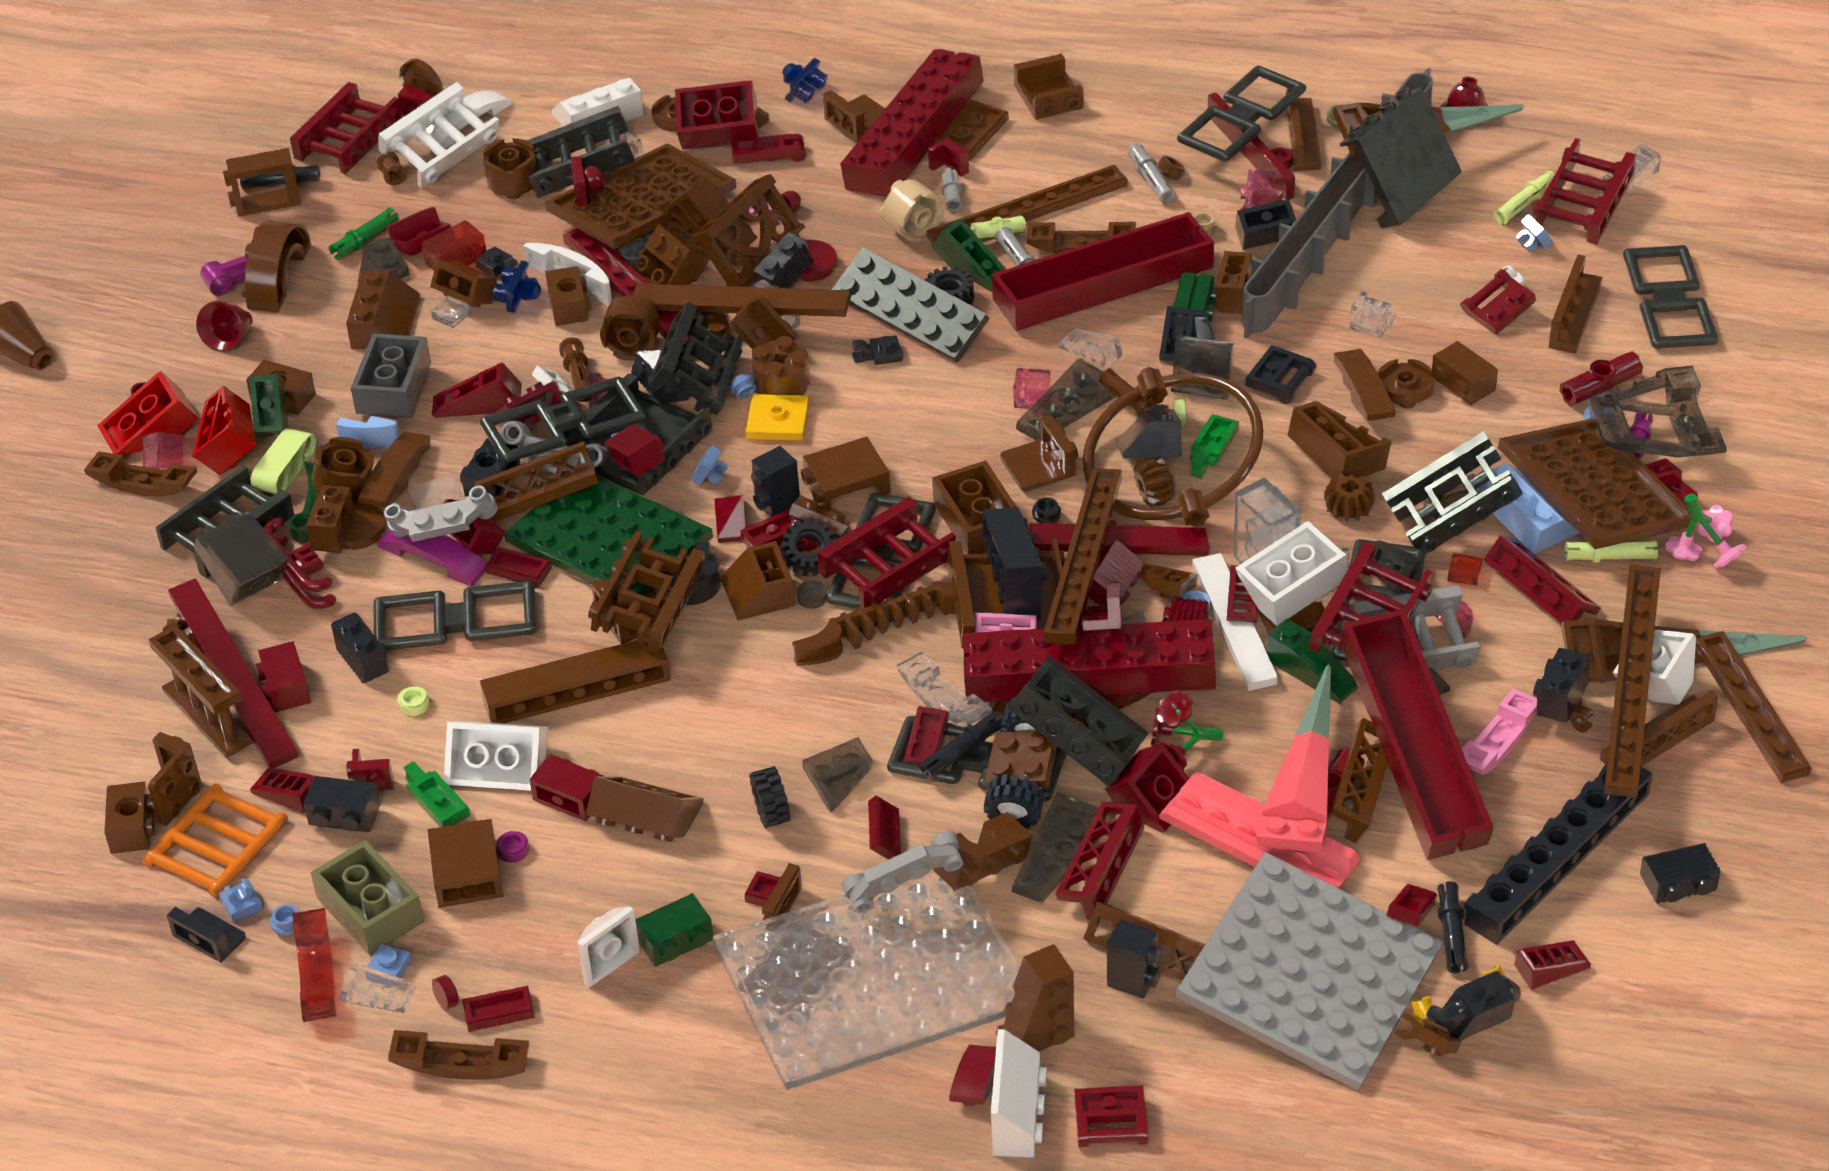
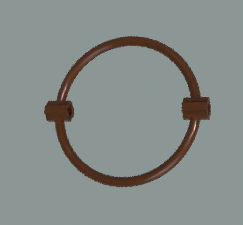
[1082,367,1264,528]

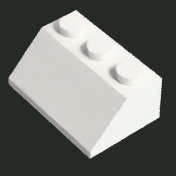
[552,77,644,126]
[1236,521,1348,626]
[444,721,548,790]
[991,1029,1047,1158]

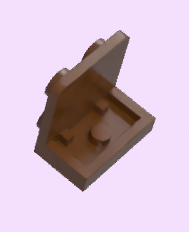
[1000,415,1078,491]
[148,732,203,826]

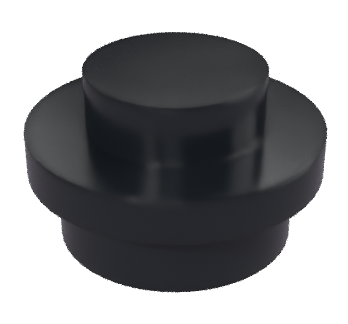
[1032,497,1061,523]

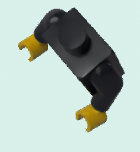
[1411,964,1521,1040]

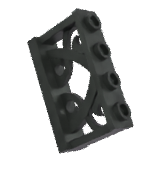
[1009,656,1149,786]

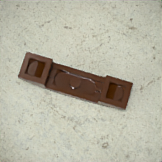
[1026,222,1136,254]
[84,451,198,496]
[388,1030,529,1080]

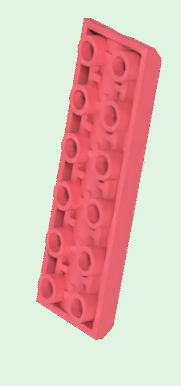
[1159,773,1361,889]

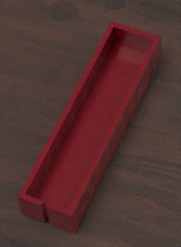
[840,49,984,197]
[992,212,1214,331]
[1340,609,1494,860]
[963,619,1216,703]

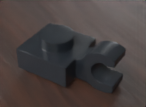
[475,246,521,281]
[852,335,902,365]

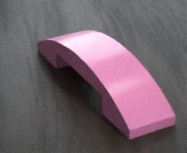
[1462,688,1537,775]

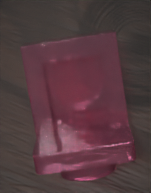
[1241,170,1276,209]

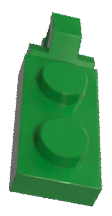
[1189,414,1239,478]
[403,761,471,827]

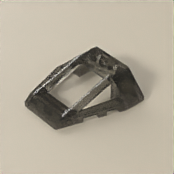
[1587,365,1727,457]

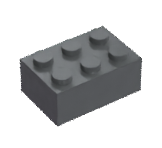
[351,333,431,418]

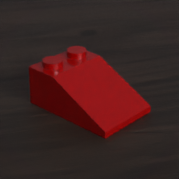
[97,370,199,457]

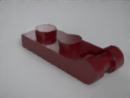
[731,133,806,164]

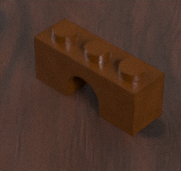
[933,812,1033,891]

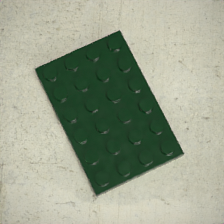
[504,475,713,596]

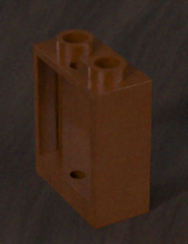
[223,148,301,217]

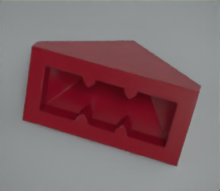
[714,494,746,543]

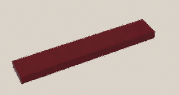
[1208,92,1295,200]
[1029,523,1210,556]

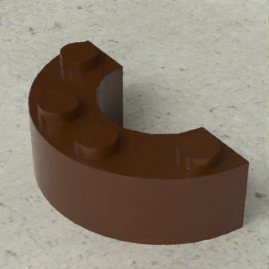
[241,221,312,312]

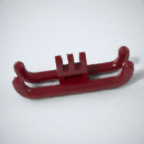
[262,517,336,609]

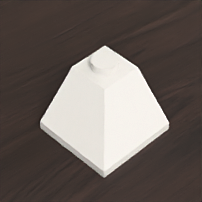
[1613,630,1696,705]
[577,906,640,988]

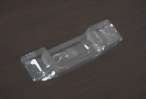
[897,652,992,727]

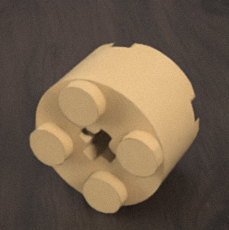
[879,179,944,242]

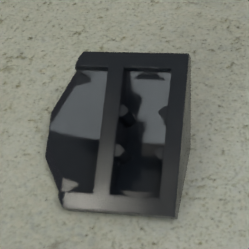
[1159,306,1215,363]

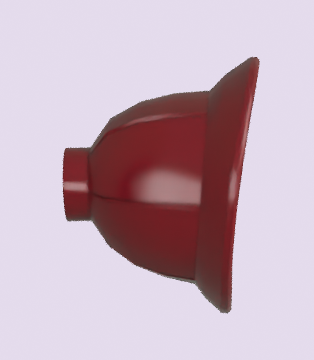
[1439,76,1489,107]
[196,301,253,351]

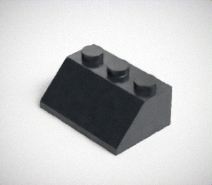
[1117,404,1182,459]

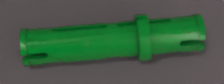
[329,207,399,260]

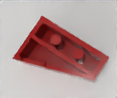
[192,385,256,475]

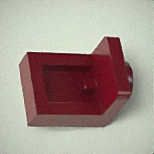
[928,138,969,177]
[346,748,394,790]

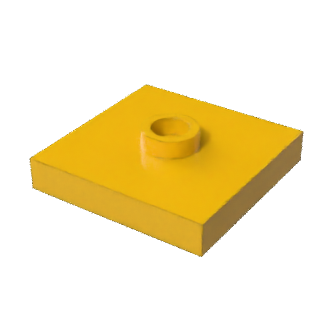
[746,394,809,441]

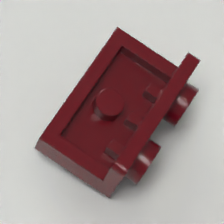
[387,207,454,256]

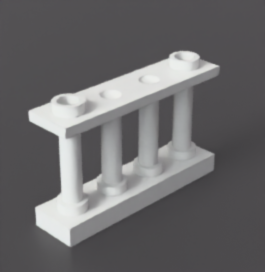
[378,82,499,188]

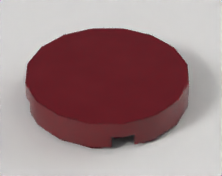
[800,240,838,281]

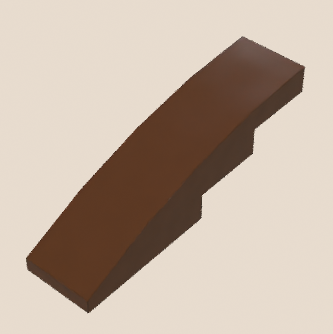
[1334,349,1396,421]
[358,431,430,507]

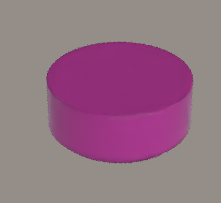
[496,831,529,863]

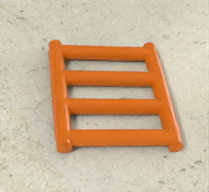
[142,783,288,897]

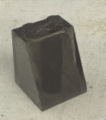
[194,511,289,606]

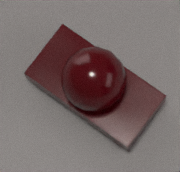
[570,156,605,207]

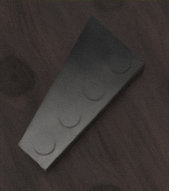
[982,507,1047,620]

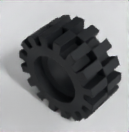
[925,266,974,306]
[781,518,836,576]
[749,766,791,828]

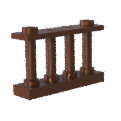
[148,625,253,758]

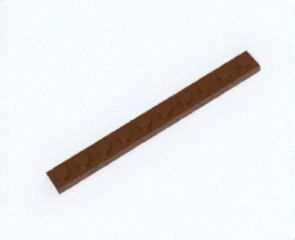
[1044,468,1122,645]
[1604,565,1661,798]

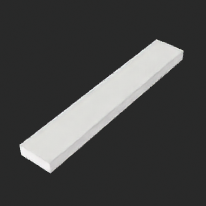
[1192,553,1278,691]

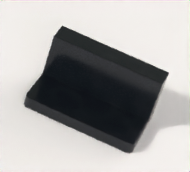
[167,906,246,963]

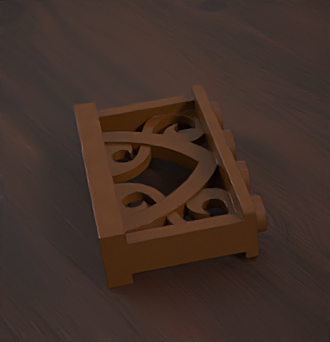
[691,173,805,287]

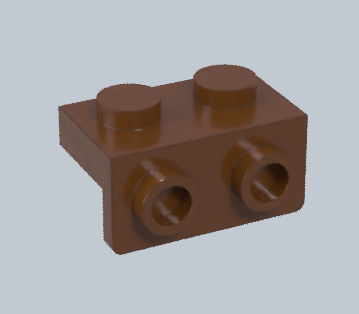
[729,296,797,350]

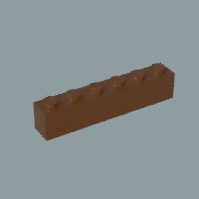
[480,640,671,724]

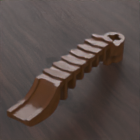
[792,581,956,666]

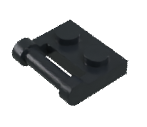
[1245,345,1317,404]

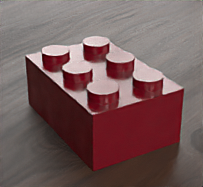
[675,80,759,150]

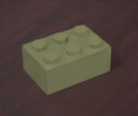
[310,840,424,955]

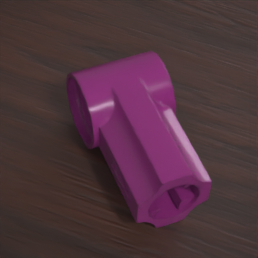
[200,256,247,296]

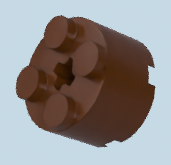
[483,138,537,199]
[600,296,660,361]
[752,336,810,395]
[312,437,374,503]

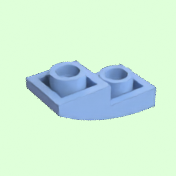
[336,416,400,449]

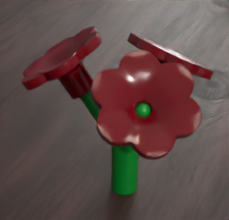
[1151,690,1223,772]

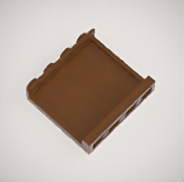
[947,538,1065,648]

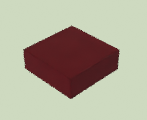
[744,871,781,907]

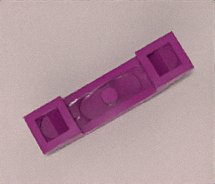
[377,530,487,587]

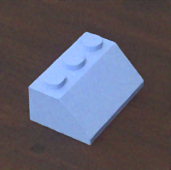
[1478,463,1579,554]

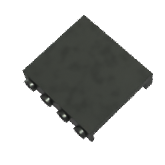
[1339,87,1462,228]
[563,373,712,496]

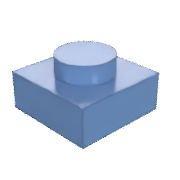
[366,944,412,985]

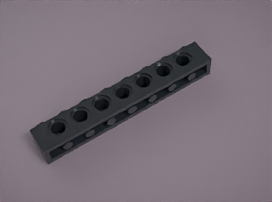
[1464,764,1653,945]

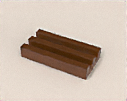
[762,863,802,934]

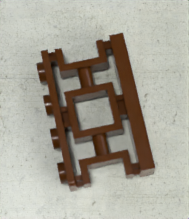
[588,531,705,655]

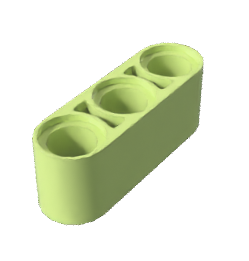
[251,428,316,494]

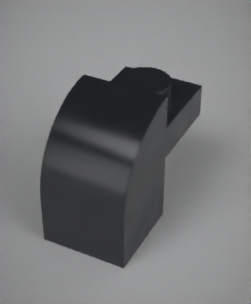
[670,542,721,605]

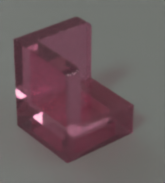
[1013,368,1051,410]
[143,432,183,469]

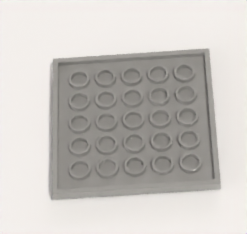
[1175,852,1444,1092]

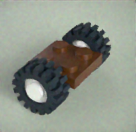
[983,697,1057,829]

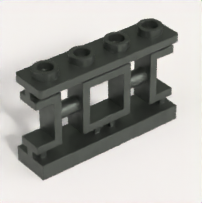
[648,301,743,414]
[1382,431,1523,554]

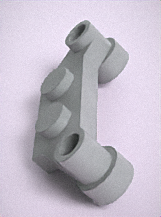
[501,421,609,473]
[384,485,498,542]
[841,831,963,913]

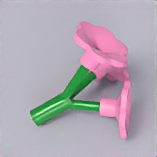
[1665,494,1747,569]

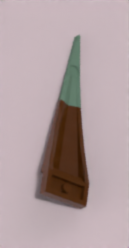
[1332,102,1525,157]
[1561,619,1808,683]

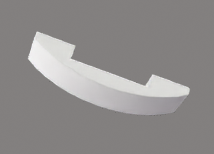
[420,90,512,148]
[523,243,612,305]

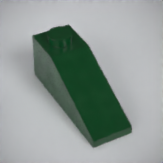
[932,218,1006,292]
[1267,619,1358,704]

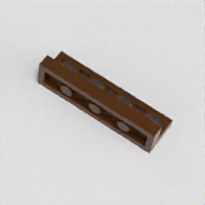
[1286,88,1321,171]
[1548,254,1603,354]
[474,441,599,522]
[1600,690,1719,766]
[1330,717,1388,843]
[1083,902,1206,981]

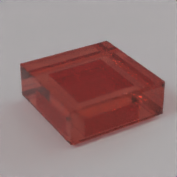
[1447,553,1483,586]

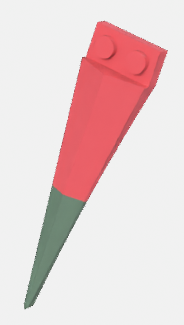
[1257,664,1331,853]

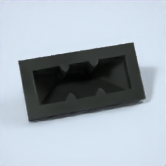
[1373,540,1421,592]

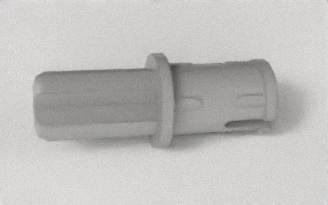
[941,168,962,212]

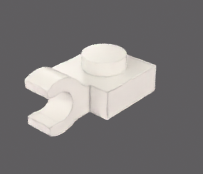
[532,365,574,394]

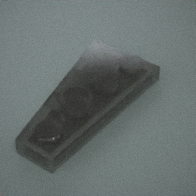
[1016,358,1116,441]
[1011,792,1117,903]

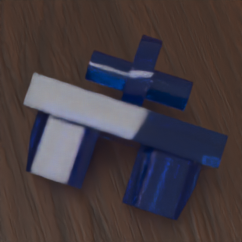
[782,57,828,104]
[493,260,542,313]

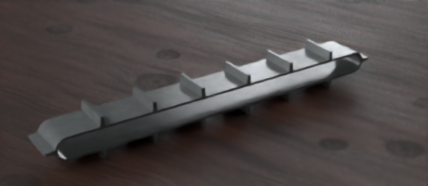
[1242,68,1433,339]

